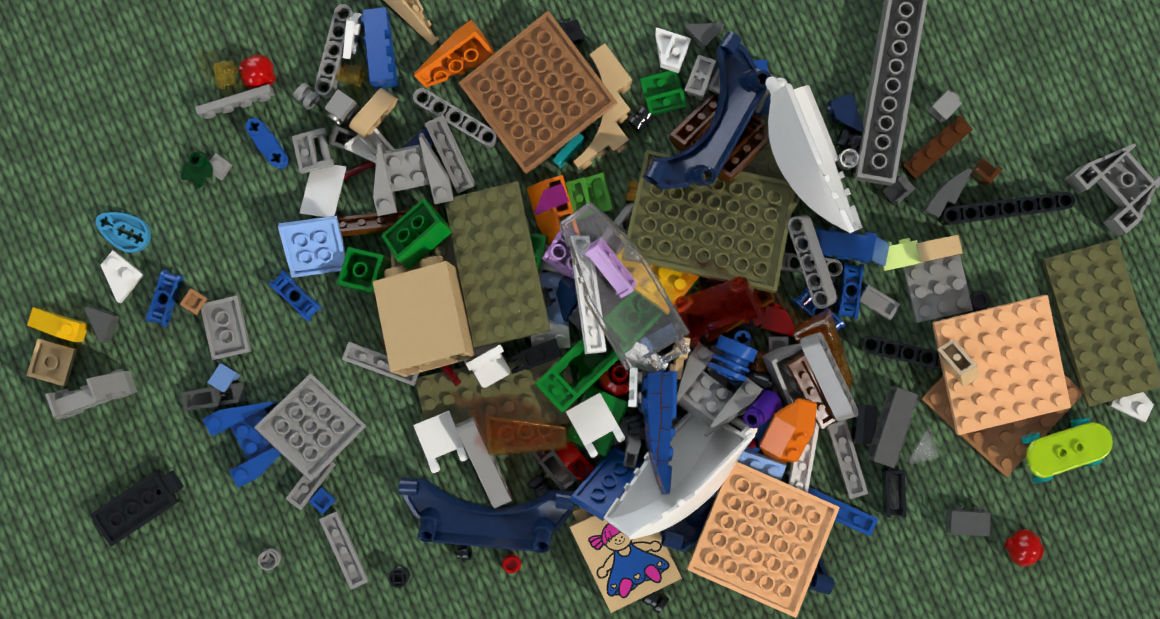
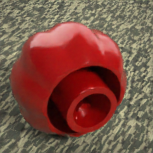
[239,54,276,89]
[599,360,631,397]
[1005,530,1044,567]

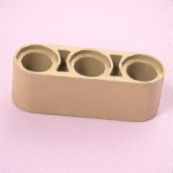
[349,88,398,139]
[916,235,963,263]

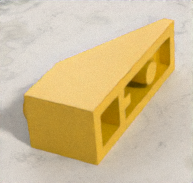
[27,307,89,342]

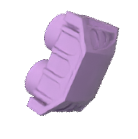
[542,223,592,279]

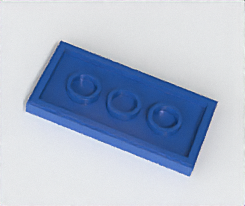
[570,446,643,521]

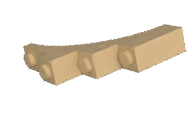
[573,43,632,170]

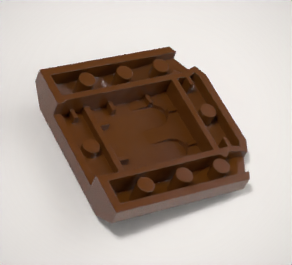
[669,94,770,182]

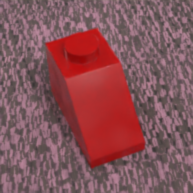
[758,303,799,338]
[557,441,595,483]

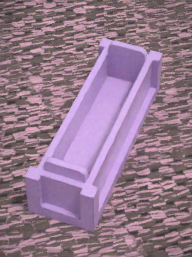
[585,237,637,298]

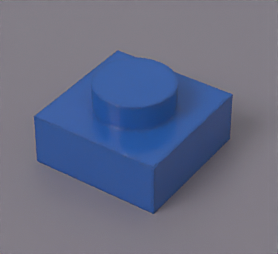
[308,486,337,514]

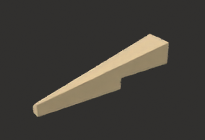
[384,0,439,45]

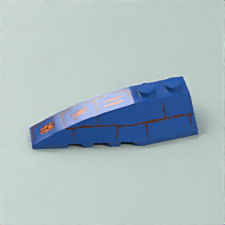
[641,371,677,495]

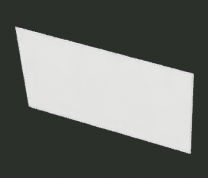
[300,165,347,217]

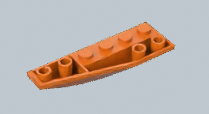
[526,175,580,277]

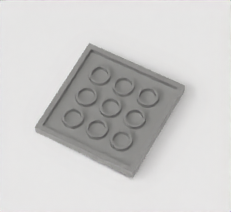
[254,373,366,482]

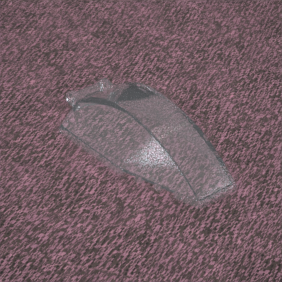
[559,202,690,370]

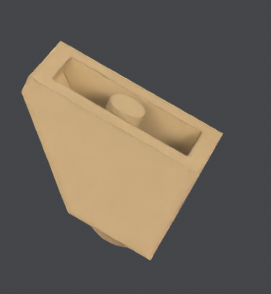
[937,339,980,387]

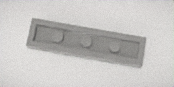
[195,84,275,119]
[424,115,476,193]
[342,342,419,386]
[827,420,868,499]
[319,511,369,590]

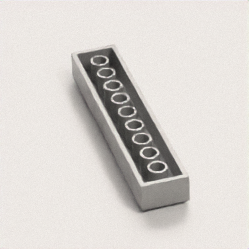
[852,0,927,186]

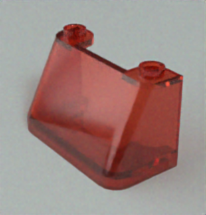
[673,276,765,347]

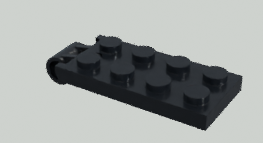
[90,469,184,547]

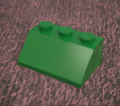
[381,198,452,269]
[566,386,628,457]

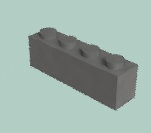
[866,386,918,468]

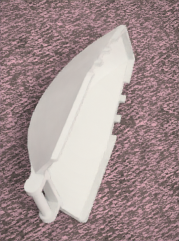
[765,77,862,233]
[603,412,757,540]

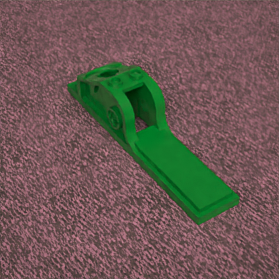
[534,279,700,413]

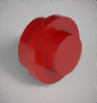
[502,554,521,574]

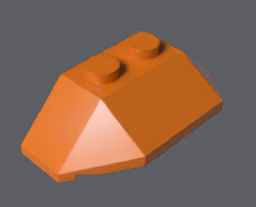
[759,398,817,464]

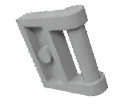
[292,128,334,174]

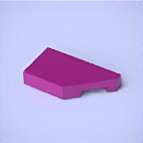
[535,184,569,215]

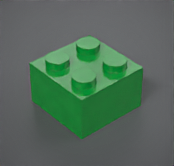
[337,247,391,295]

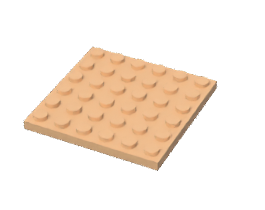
[932,295,1071,435]
[686,462,840,618]

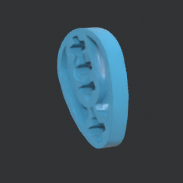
[95,212,151,253]

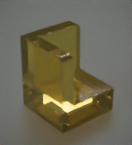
[213,61,239,90]
[335,64,365,88]

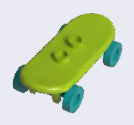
[1020,417,1113,483]

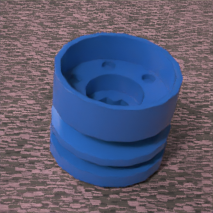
[707,335,758,382]

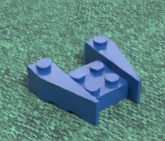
[203,401,281,488]

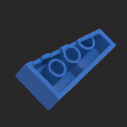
[361,7,399,90]
[804,226,890,266]

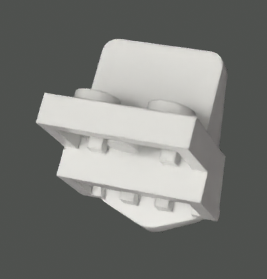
[464,343,510,388]

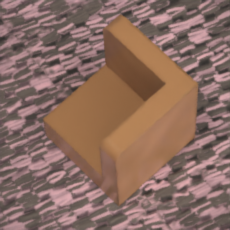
[180,288,208,316]

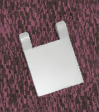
[566,393,625,457]
[413,411,469,473]

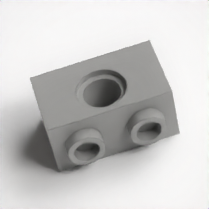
[325,89,360,126]

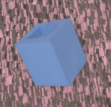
[207,363,241,392]

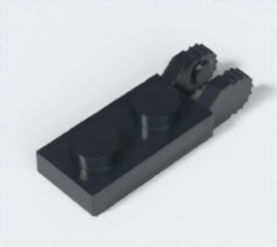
[506,338,563,374]

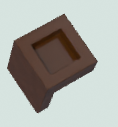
[970,158,1002,186]

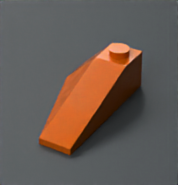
[414,20,495,88]

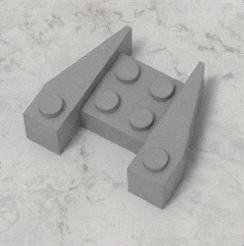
[373,133,454,216]
[1065,143,1160,236]
[676,343,763,437]
[45,369,138,420]

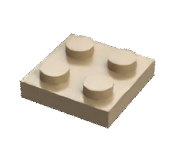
[26,339,77,386]

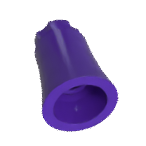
[743,390,782,429]

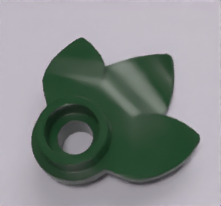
[181,151,213,189]

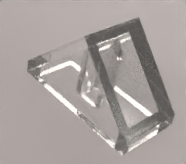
[906,429,939,464]

